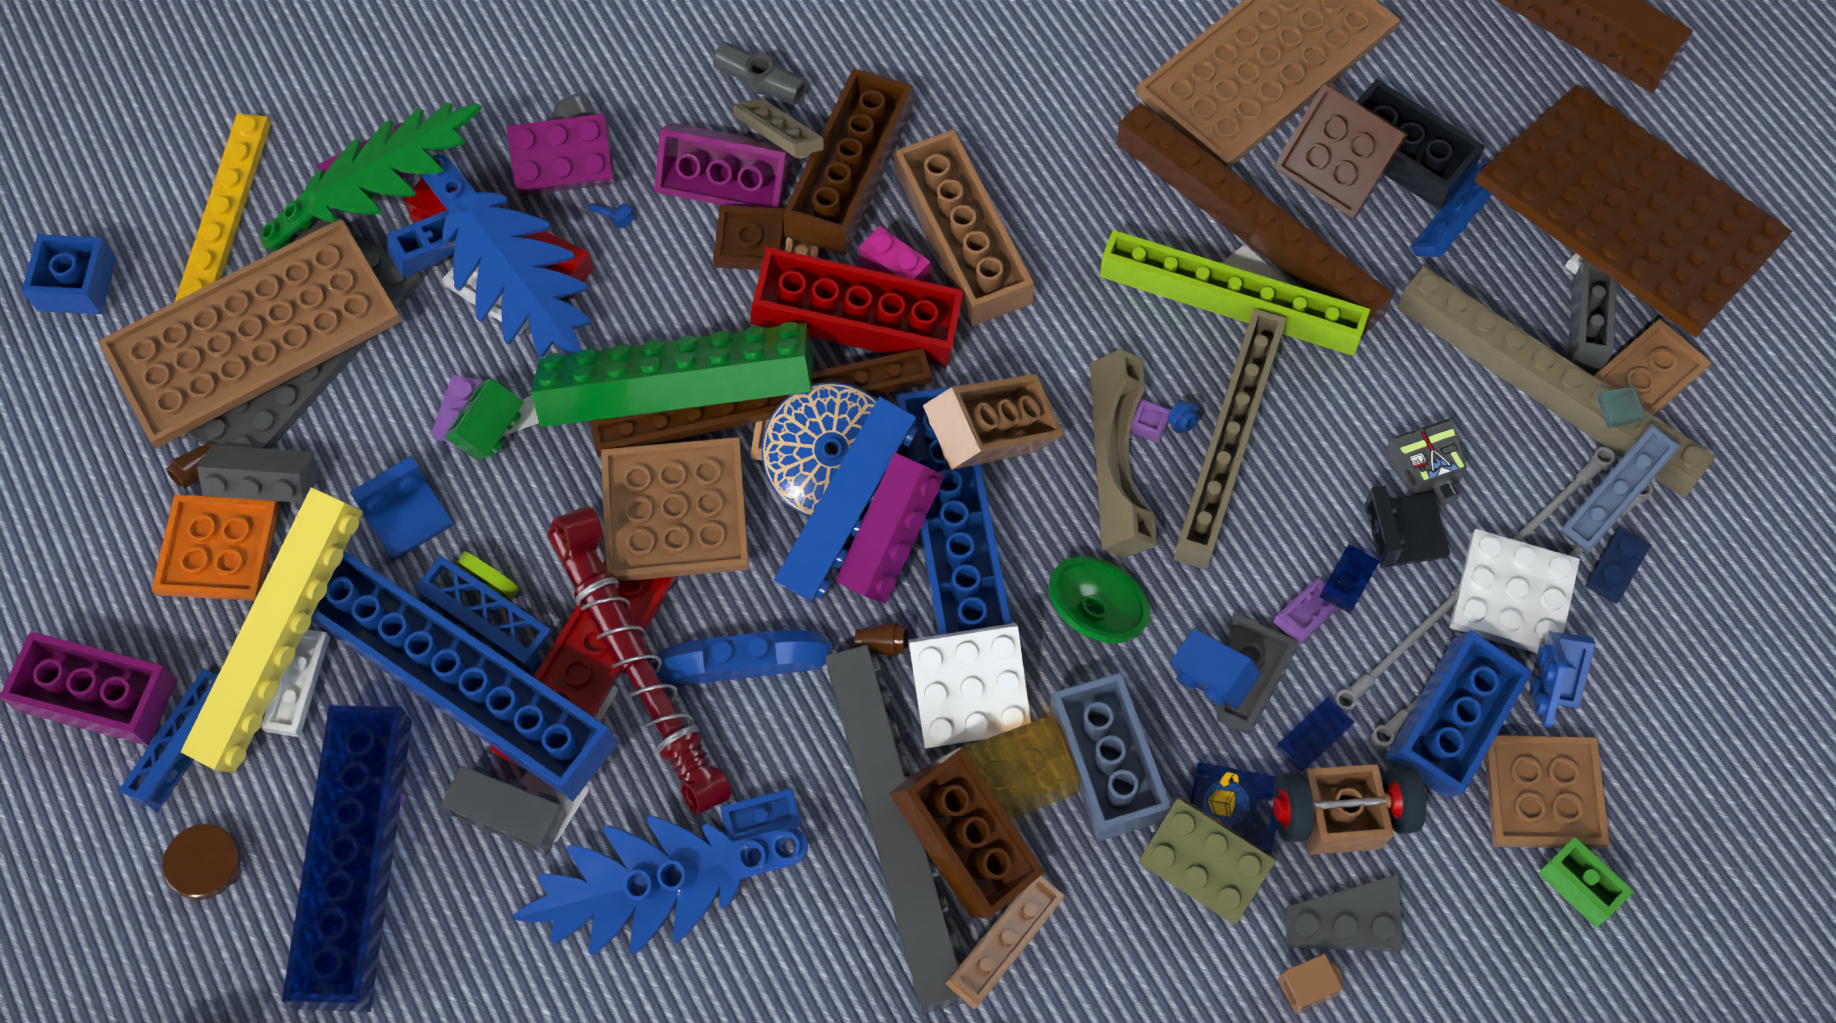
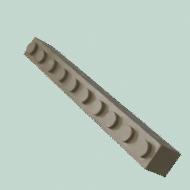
[1397,266,1716,498]

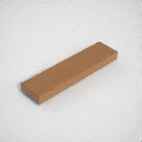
[945,875,1066,1009]

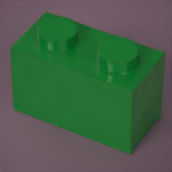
[444,378,524,461]

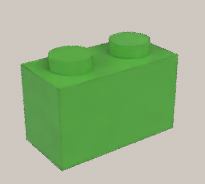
[1538,837,1634,928]

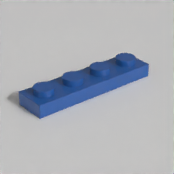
[1410,161,1492,257]

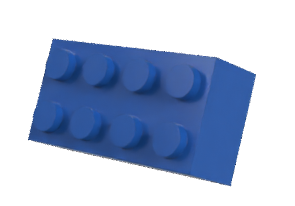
[1385,630,1532,799]

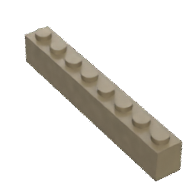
[1173,308,1286,570]

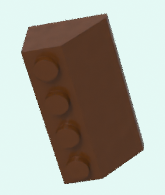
[889,747,1044,918]

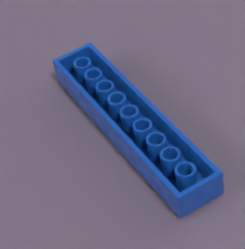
[311,550,619,802]

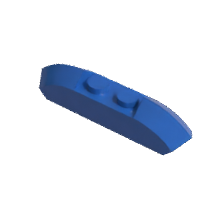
[651,630,832,686]

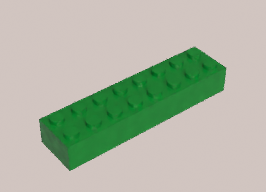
[531,322,813,427]

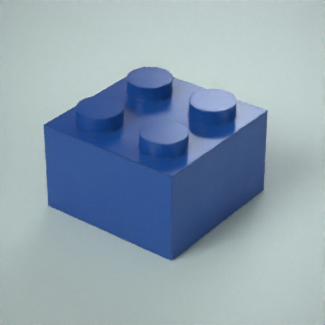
[21,234,117,315]

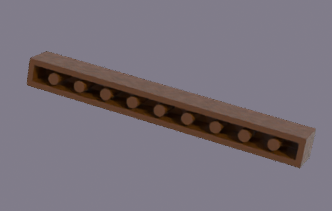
[1116,102,1394,334]

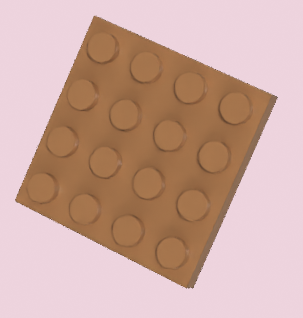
[601,437,749,582]

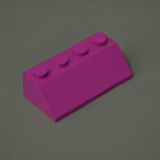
[654,123,793,208]

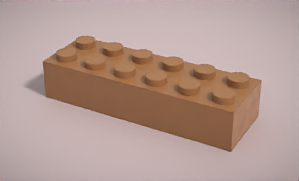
[894,129,1034,326]

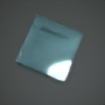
[1597,386,1645,428]

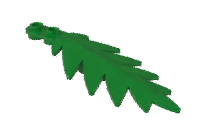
[261,102,482,251]

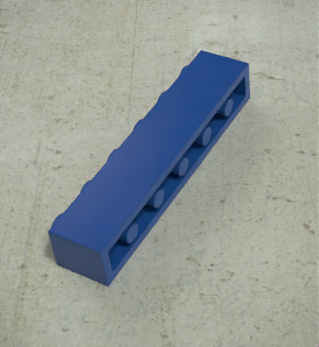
[774,396,919,603]

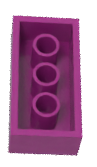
[0,631,178,746]

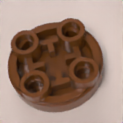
[162,824,241,901]

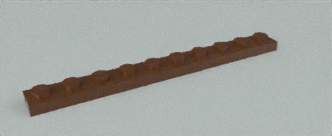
[590,348,932,457]

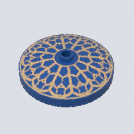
[762,383,900,518]

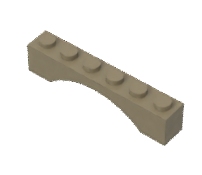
[1090,349,1157,558]

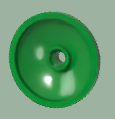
[1048,556,1150,643]

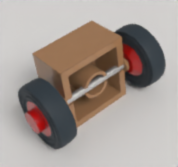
[1273,764,1426,855]

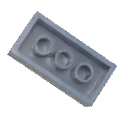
[1050,673,1171,842]

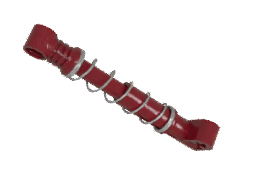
[547,505,731,815]

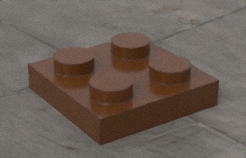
[713,205,785,270]

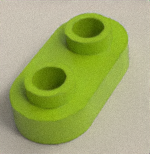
[455,551,520,602]

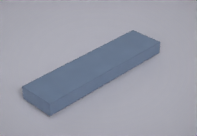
[1559,425,1681,554]

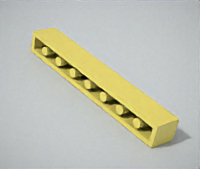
[181,487,363,774]

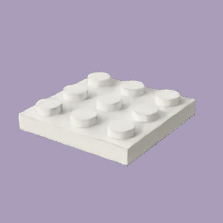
[1449,529,1580,654]
[908,623,1032,748]

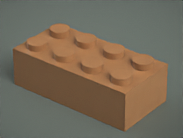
[923,374,1064,470]

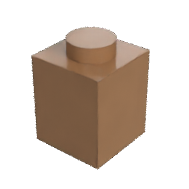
[1278,954,1343,1015]

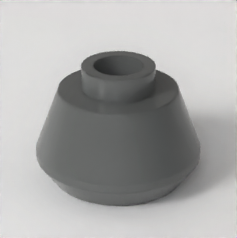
[552,94,594,120]

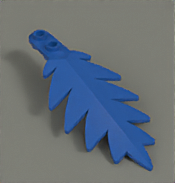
[421,155,591,358]
[513,816,808,955]

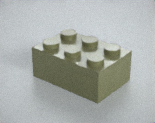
[1138,797,1278,926]

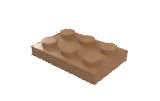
[1593,319,1712,416]

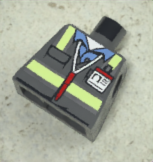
[1385,418,1467,505]

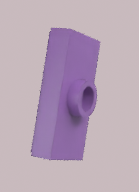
[1273,577,1345,645]

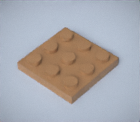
[1485,735,1610,849]

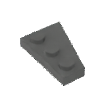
[1217,612,1298,736]

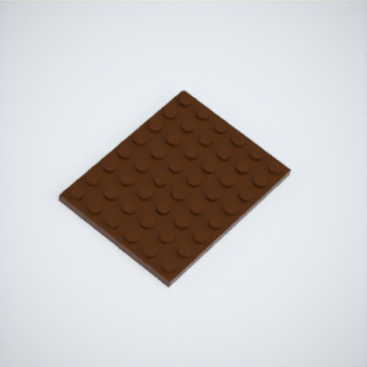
[1474,85,1793,338]

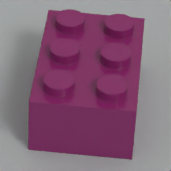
[506,114,616,196]

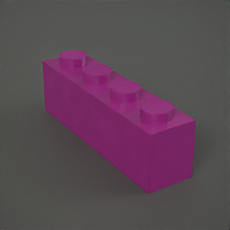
[835,452,945,604]

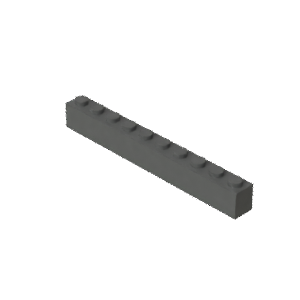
[825,645,966,1015]

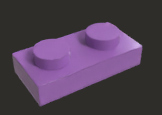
[431,375,483,443]

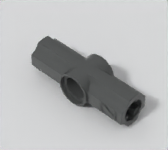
[713,42,808,105]

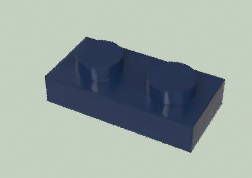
[1585,527,1652,604]

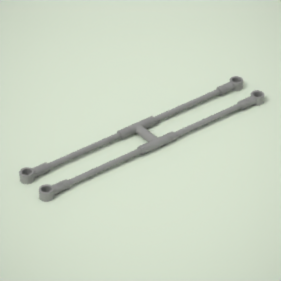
[1333,447,1653,750]

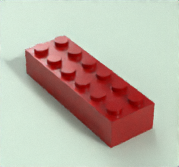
[750,247,964,367]

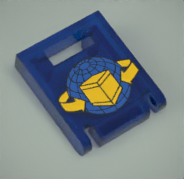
[1190,763,1277,854]

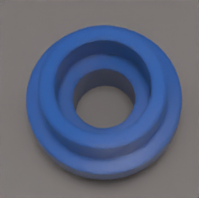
[1168,400,1199,433]

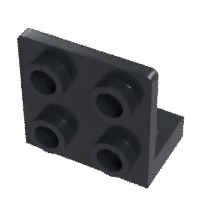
[1364,485,1450,568]

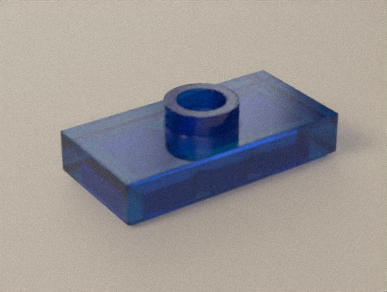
[1319,544,1380,614]
[1276,697,1355,773]

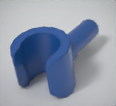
[589,203,635,229]

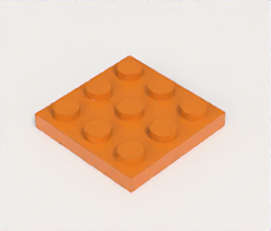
[151,494,280,601]

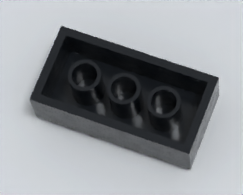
[1357,78,1485,210]

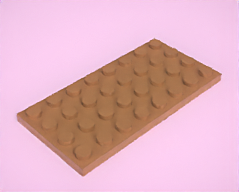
[1135,0,1401,169]
[98,218,402,449]

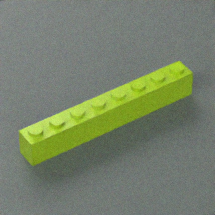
[1100,230,1370,356]

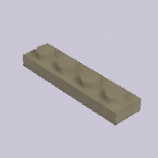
[733,98,824,158]

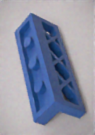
[414,555,553,673]
[118,668,220,813]

